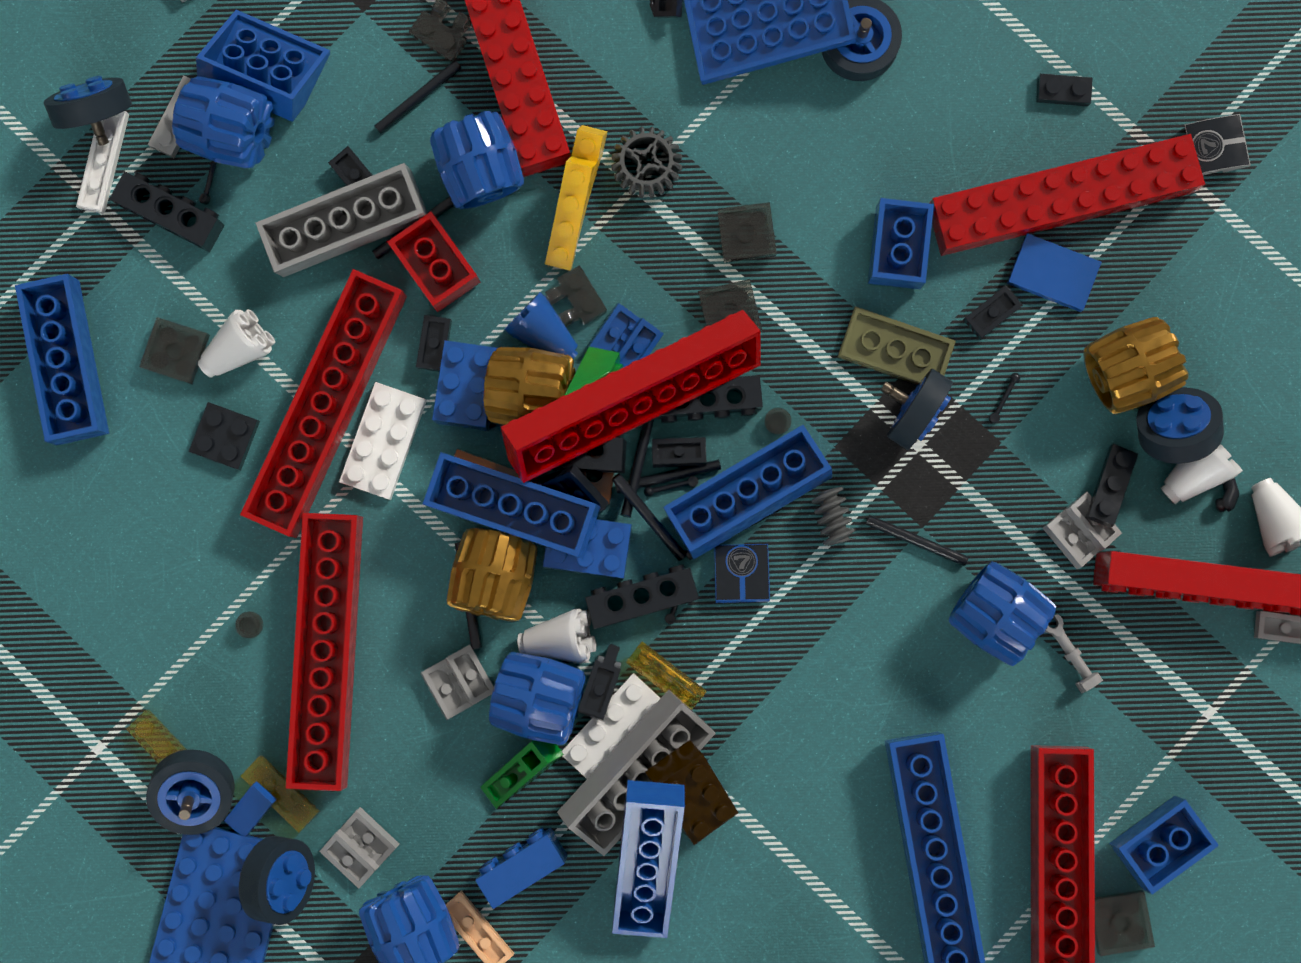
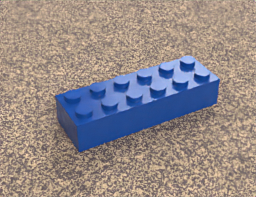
[15,274,109,445]
[663,425,832,560]
[423,452,600,559]
[612,780,685,938]

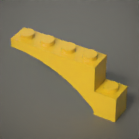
[545,125,608,271]

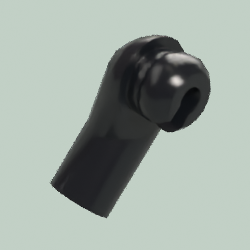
[1215,478,1240,512]

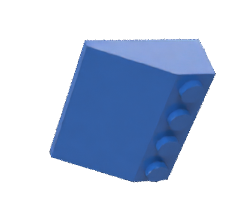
[196,10,330,122]

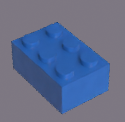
[868,198,934,290]
[432,340,497,431]
[543,519,632,579]
[1109,796,1219,894]
[475,827,568,909]

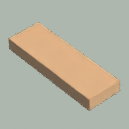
[446,890,514,963]

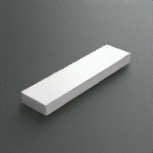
[76,111,129,214]

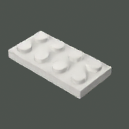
[339,382,427,500]
[562,673,661,779]

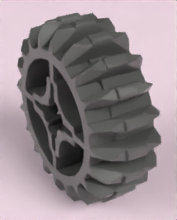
[611,126,682,198]

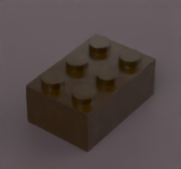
[645,740,739,845]

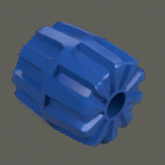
[172,76,275,168]
[430,111,524,209]
[949,561,1056,666]
[489,652,585,745]
[359,875,459,963]

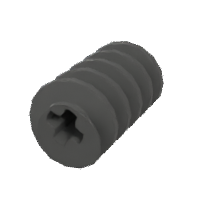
[811,487,856,546]

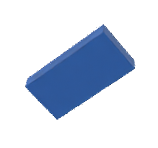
[224,781,277,837]

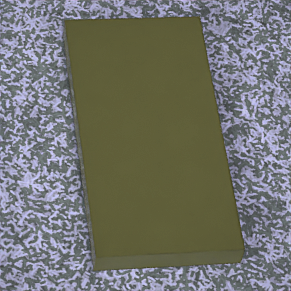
[837,306,956,385]

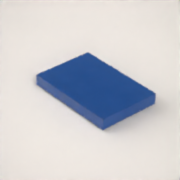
[1007,233,1102,312]

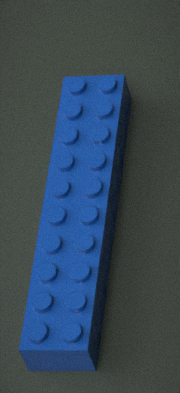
[884,731,986,963]

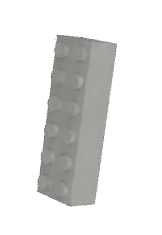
[256,163,428,277]
[557,690,716,856]

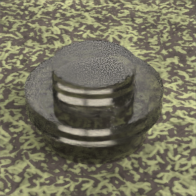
[765,408,791,435]
[236,611,263,638]

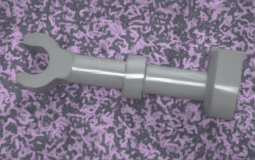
[1045,614,1103,693]

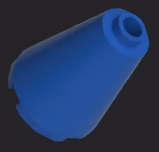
[505,292,578,359]

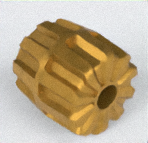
[1084,317,1188,414]
[483,347,576,425]
[447,528,538,622]

